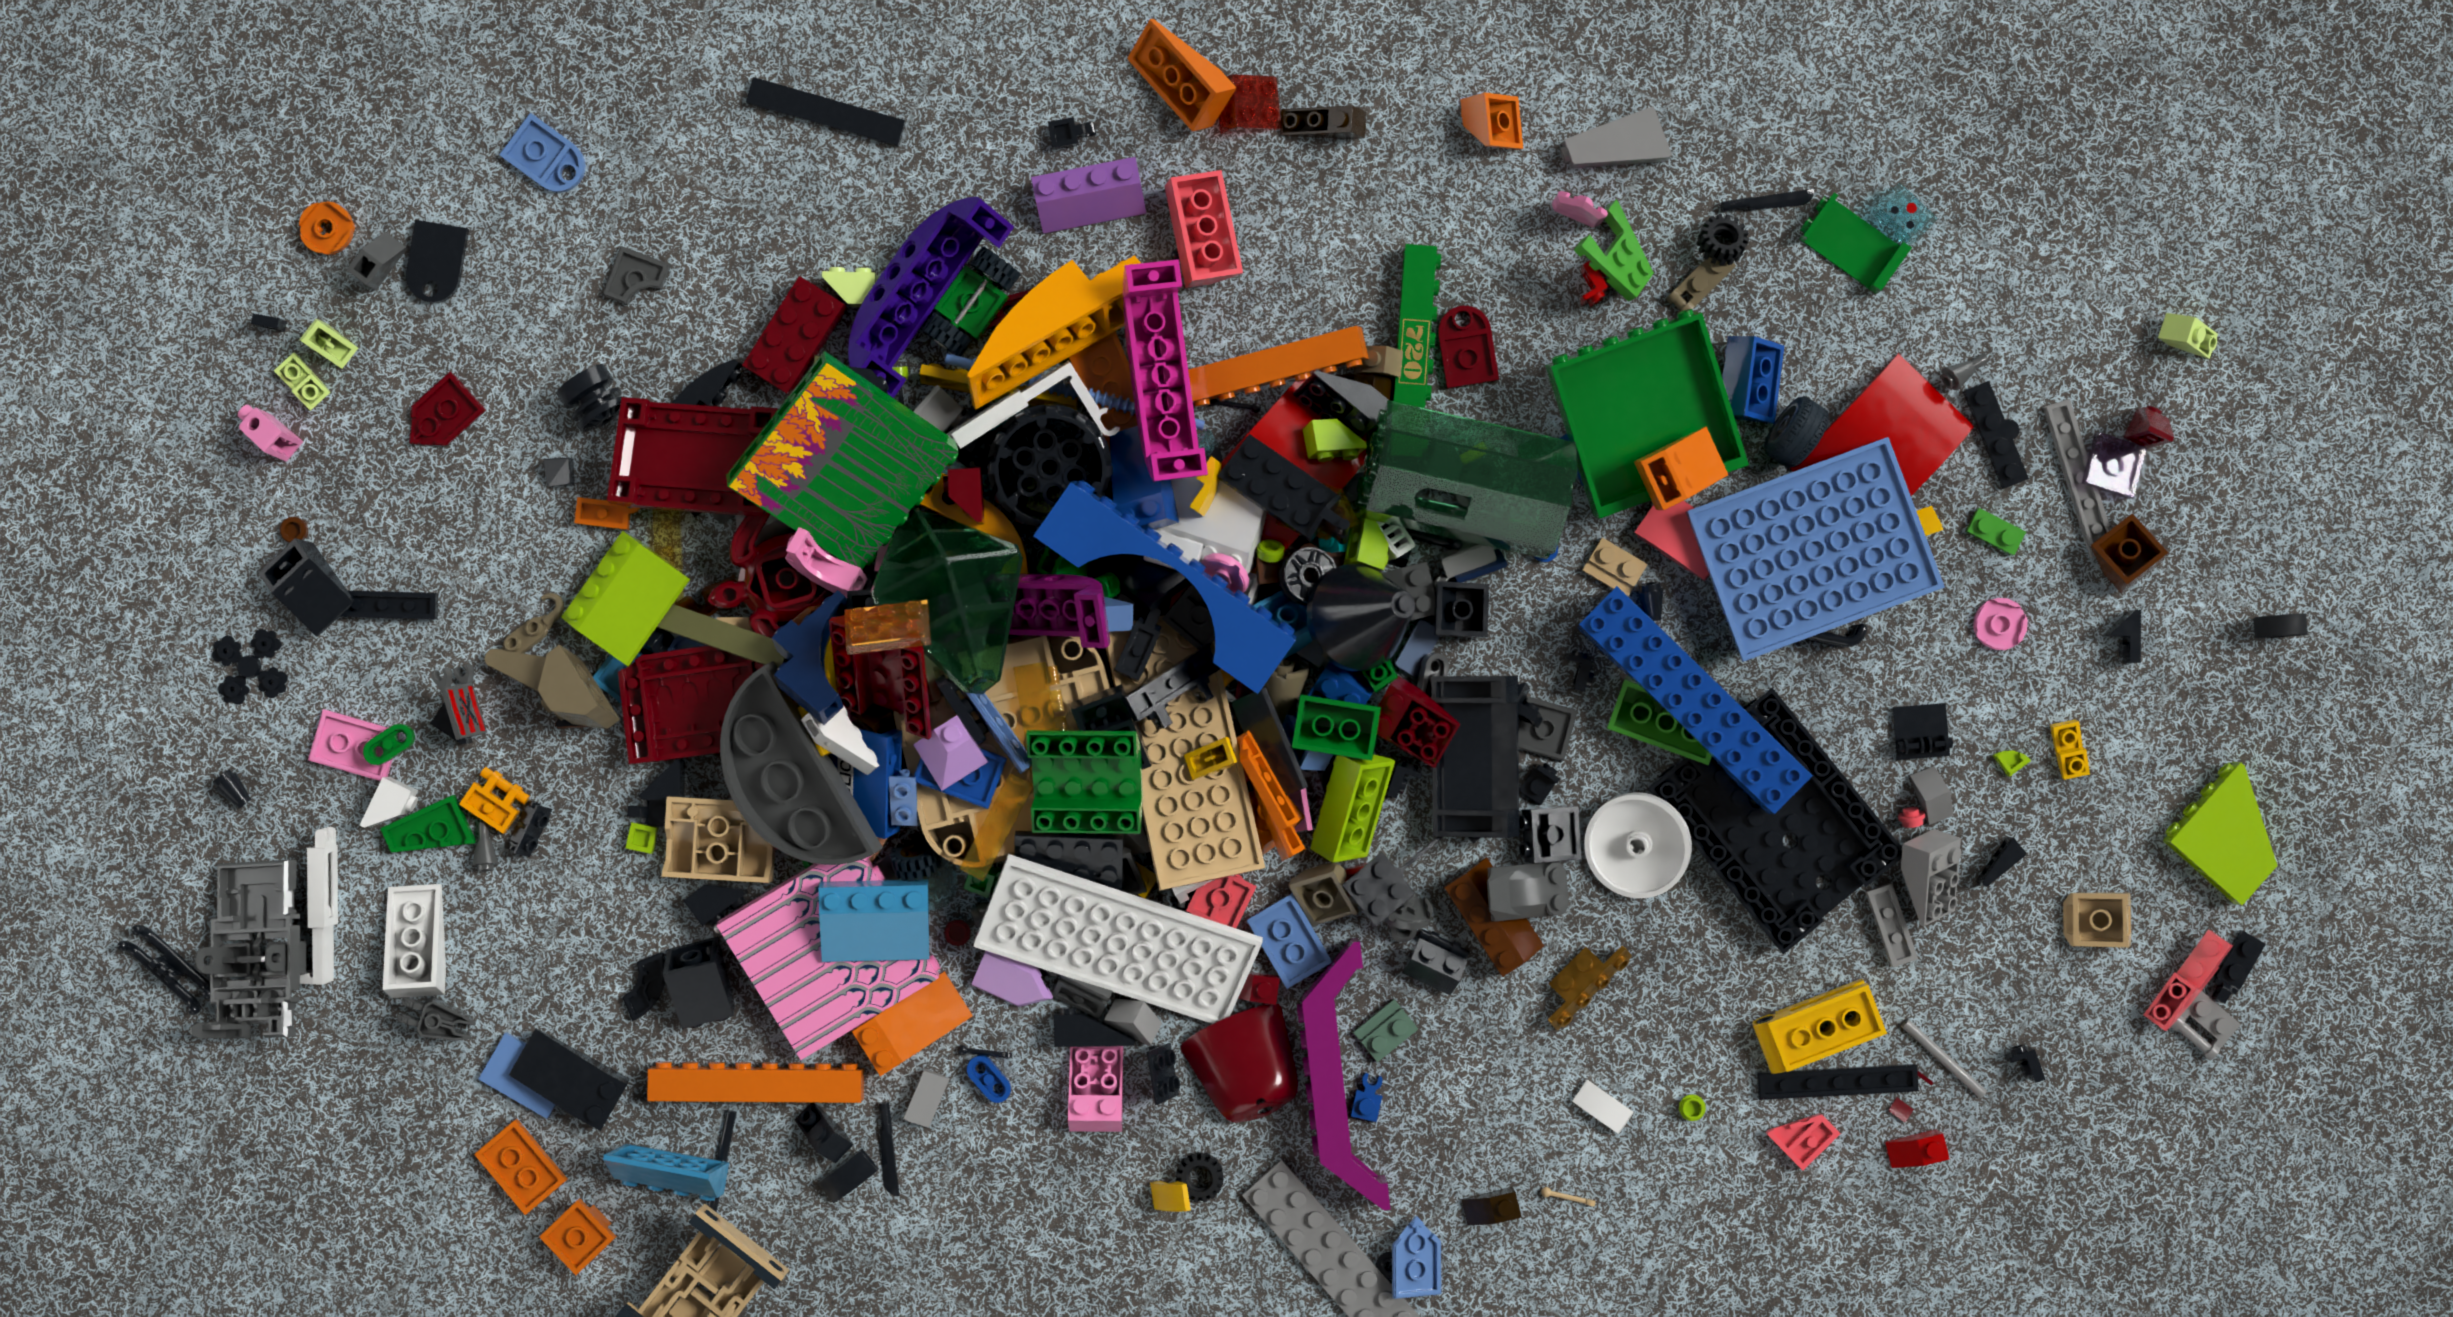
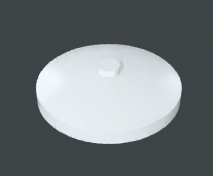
[1584,792,1692,898]

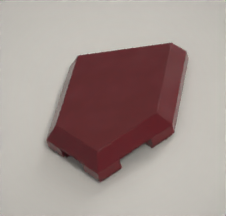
[409,371,487,446]

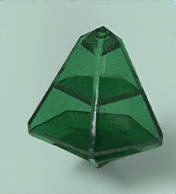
[870,508,1023,694]

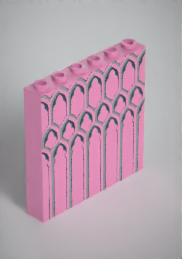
[716,855,941,1060]

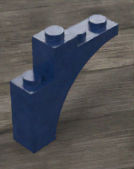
[772,590,847,725]

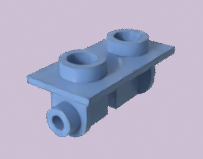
[889,769,918,826]

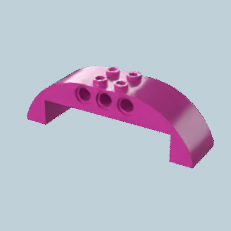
[1123,259,1208,482]

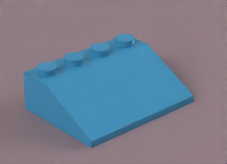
[818,879,930,962]
[603,1144,729,1201]

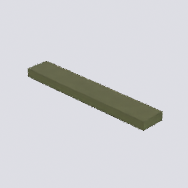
[656,604,788,668]

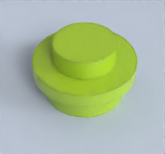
[1679,1094,1706,1121]

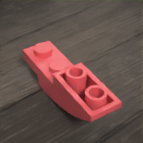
[2143,930,2233,1031]

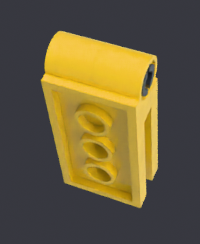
[1752,978,1887,1074]

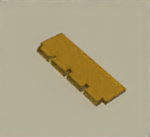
[1013,662,1068,774]

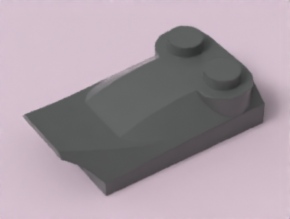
[1487,861,1569,921]

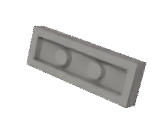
[1865,883,1918,967]

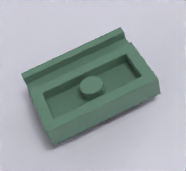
[1353,999,1418,1063]

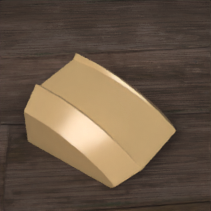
[2063,892,2132,948]

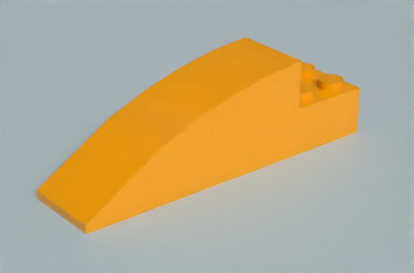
[967,255,1141,410]

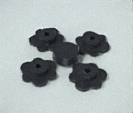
[212,629,288,704]

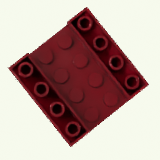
[829,611,932,740]

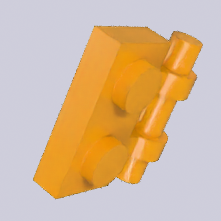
[459,767,530,834]

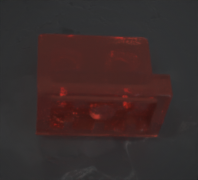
[1219,74,1281,134]

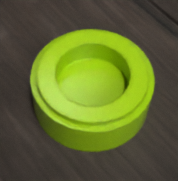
[1257,539,1284,562]

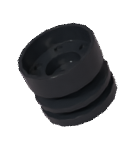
[556,364,624,432]

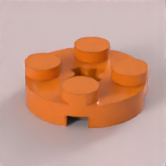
[299,201,355,256]

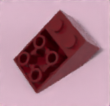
[1377,675,1460,768]

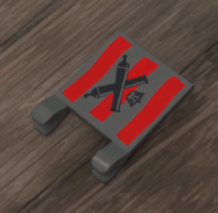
[431,664,487,740]

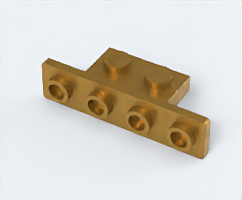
[1548,946,1632,1030]

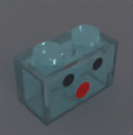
[1873,182,1938,245]

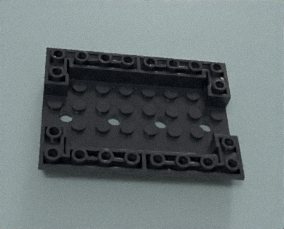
[1648,688,1902,954]

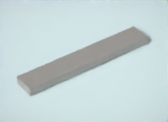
[2043,399,2111,558]

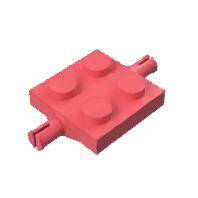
[1186,874,1257,928]

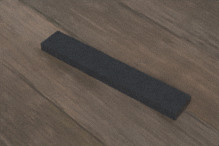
[746,77,906,147]
[1757,1064,1919,1100]

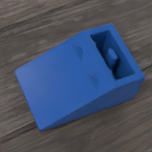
[1294,662,1374,717]

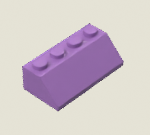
[1031,157,1146,234]

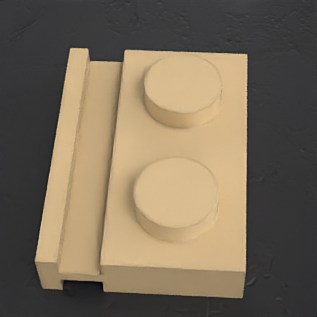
[1582,537,1648,597]

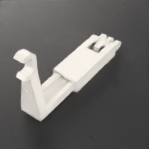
[947,360,1120,449]
[245,826,338,986]

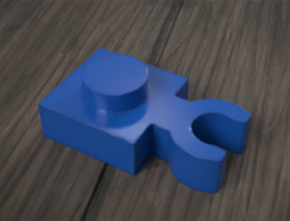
[1350,1072,1382,1122]

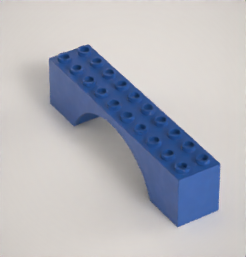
[1034,480,1297,694]
[1577,586,1813,814]

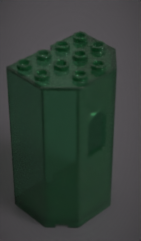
[1356,400,1578,559]

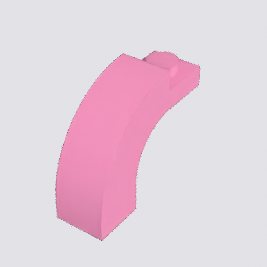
[785,528,867,598]

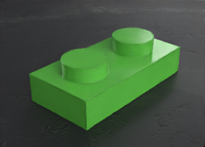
[1965,508,2026,556]

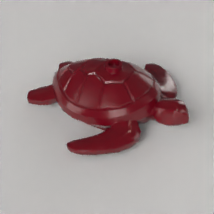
[707,512,866,638]

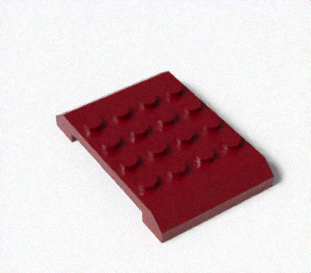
[607,397,778,517]

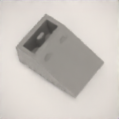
[1901,829,1962,926]

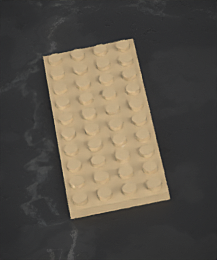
[1106,615,1265,891]

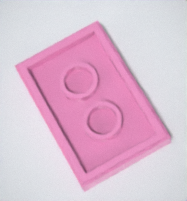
[308,709,400,781]

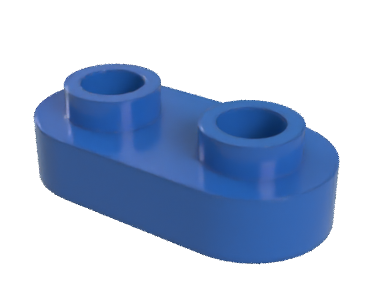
[967,1055,1012,1103]

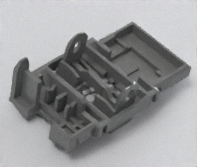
[190,860,306,1039]

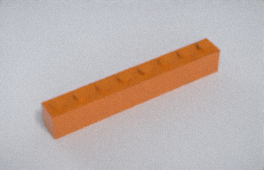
[1188,326,1369,408]
[647,1061,864,1103]

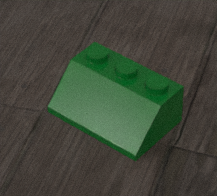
[1292,694,1381,761]

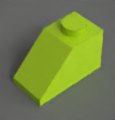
[1344,510,1389,571]

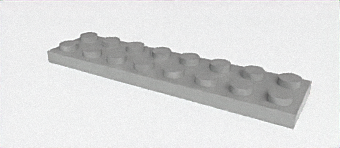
[1242,1159,1421,1317]

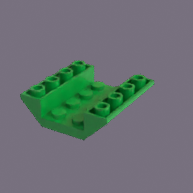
[1026,730,1143,834]

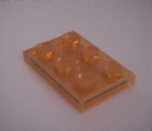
[845,600,931,655]

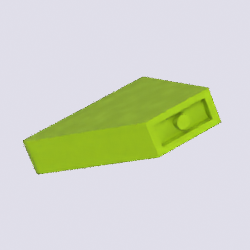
[2162,762,2278,906]

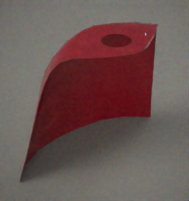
[1180,1004,1298,1123]

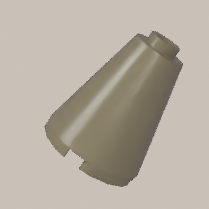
[1263,654,1309,724]

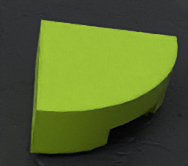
[1992,750,2031,777]

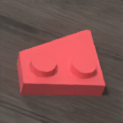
[1765,1113,1841,1171]

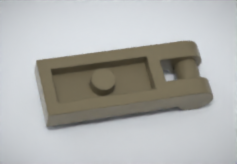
[1665,257,1736,313]

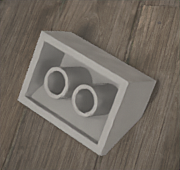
[913,385,965,434]

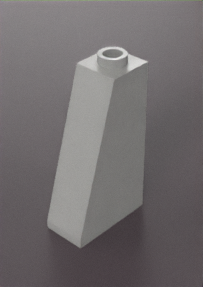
[1560,106,1672,169]

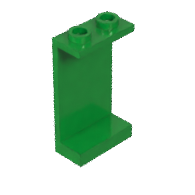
[1799,192,1912,294]

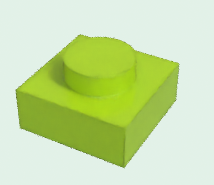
[625,822,659,854]

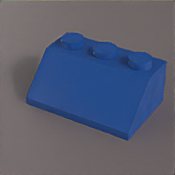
[1722,336,1784,424]

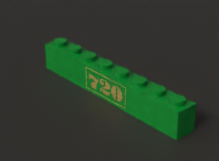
[1388,244,1441,460]

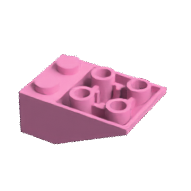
[1068,1046,1123,1132]

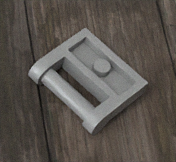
[2171,991,2241,1060]

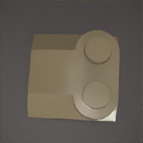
[1288,863,1359,927]

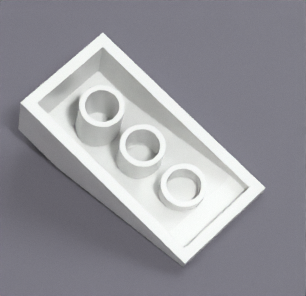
[383,884,446,998]

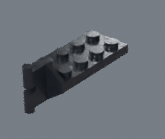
[1218,434,1350,544]

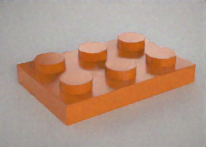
[474,1119,568,1215]

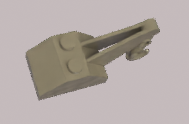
[485,593,620,729]

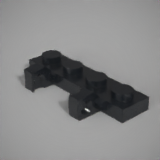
[1121,645,1221,729]

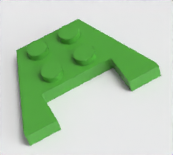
[1574,199,1654,302]

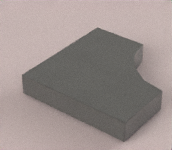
[602,246,671,305]

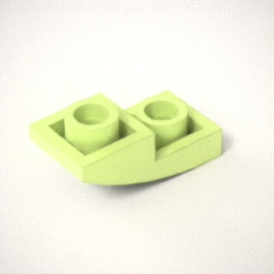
[274,352,331,411]

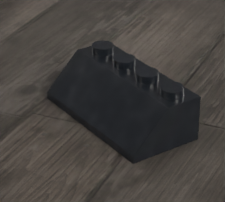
[1228,687,1308,795]

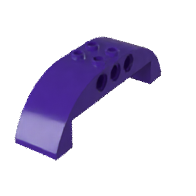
[848,197,1014,398]

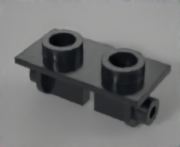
[508,800,553,857]

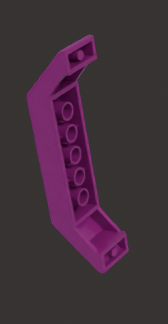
[1296,938,1391,1211]

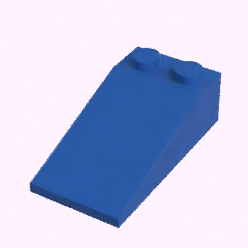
[1110,426,1179,530]

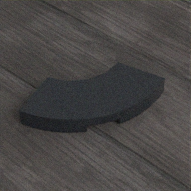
[622,952,665,1021]

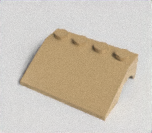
[662,796,775,883]

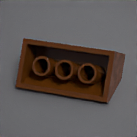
[1442,857,1544,977]

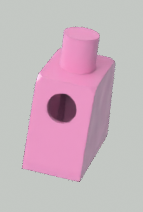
[238,405,303,462]

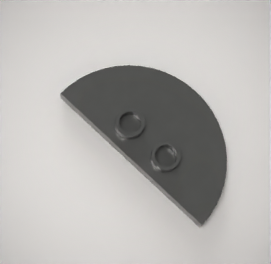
[720,661,883,865]

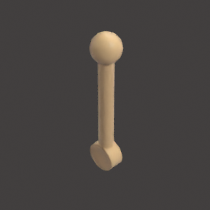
[1541,1187,1596,1206]

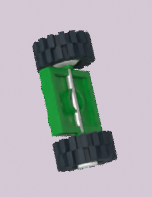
[921,246,1021,357]

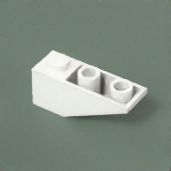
[801,707,879,775]

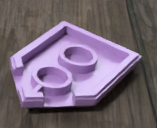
[971,951,1053,1007]

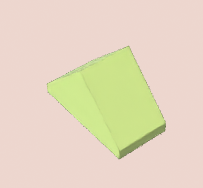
[299,319,358,369]

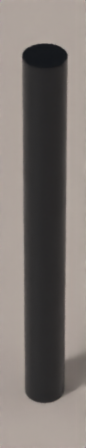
[707,1110,737,1212]

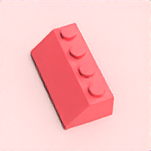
[1164,170,1243,288]

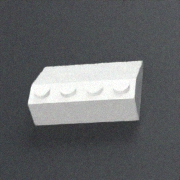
[1156,477,1267,574]

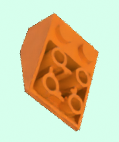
[1634,426,1728,511]

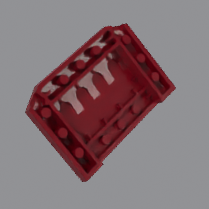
[618,646,764,765]

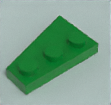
[380,795,477,852]

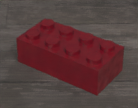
[742,276,848,395]

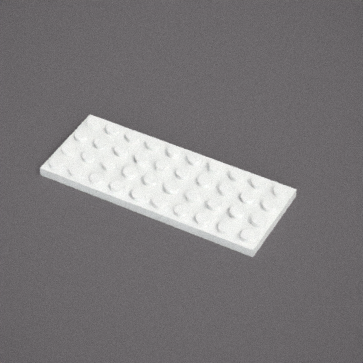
[973,854,1263,1024]

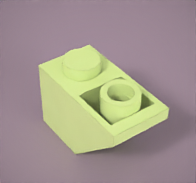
[822,267,878,307]
[2158,313,2218,359]

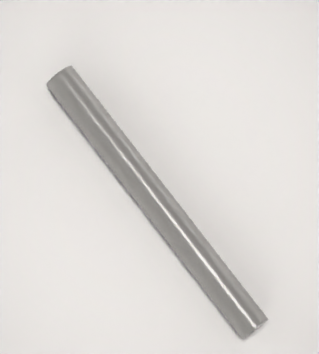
[1901,1019,1987,1098]

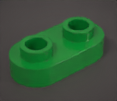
[363,724,415,765]

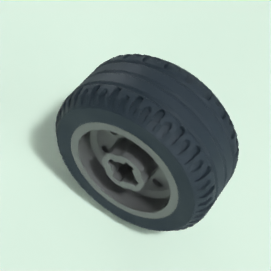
[1764,396,1829,468]

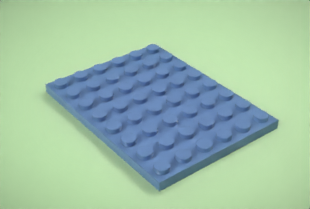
[1686,437,1945,662]

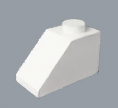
[360,777,418,828]

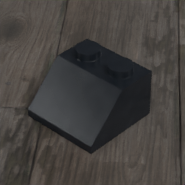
[1434,581,1489,639]

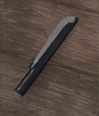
[1721,189,1814,212]
[879,1101,899,1196]

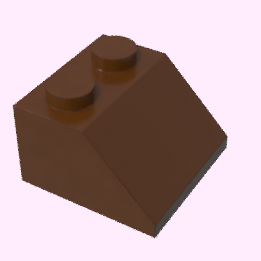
[2090,513,2168,594]

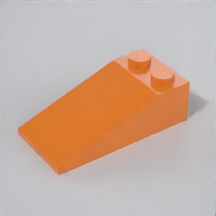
[1127,19,1236,132]
[852,971,973,1077]

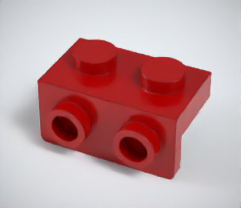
[1580,260,1608,307]

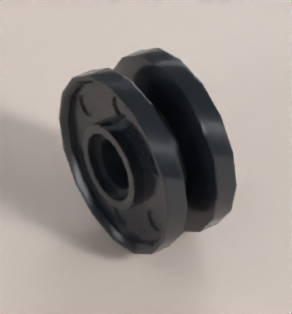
[1278,547,1336,606]

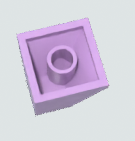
[914,715,988,791]

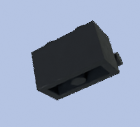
[1402,929,1470,995]

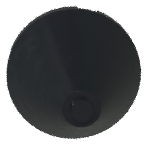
[1306,563,1415,671]

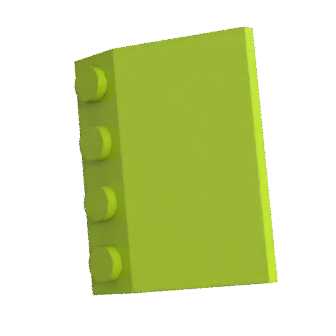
[561,531,690,667]

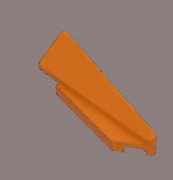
[1236,731,1306,861]

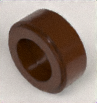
[280,517,309,543]

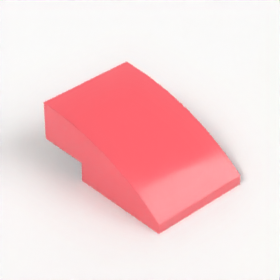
[1635,501,1709,581]

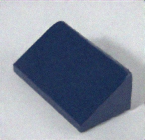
[1454,549,1508,583]

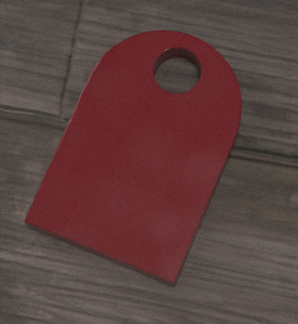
[1438,305,1499,389]

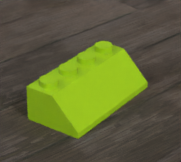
[1310,754,1395,863]

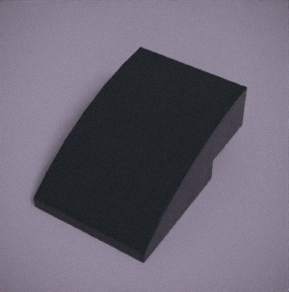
[1071,684,1151,770]

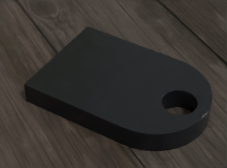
[406,220,469,303]

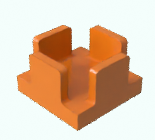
[539,1198,617,1275]

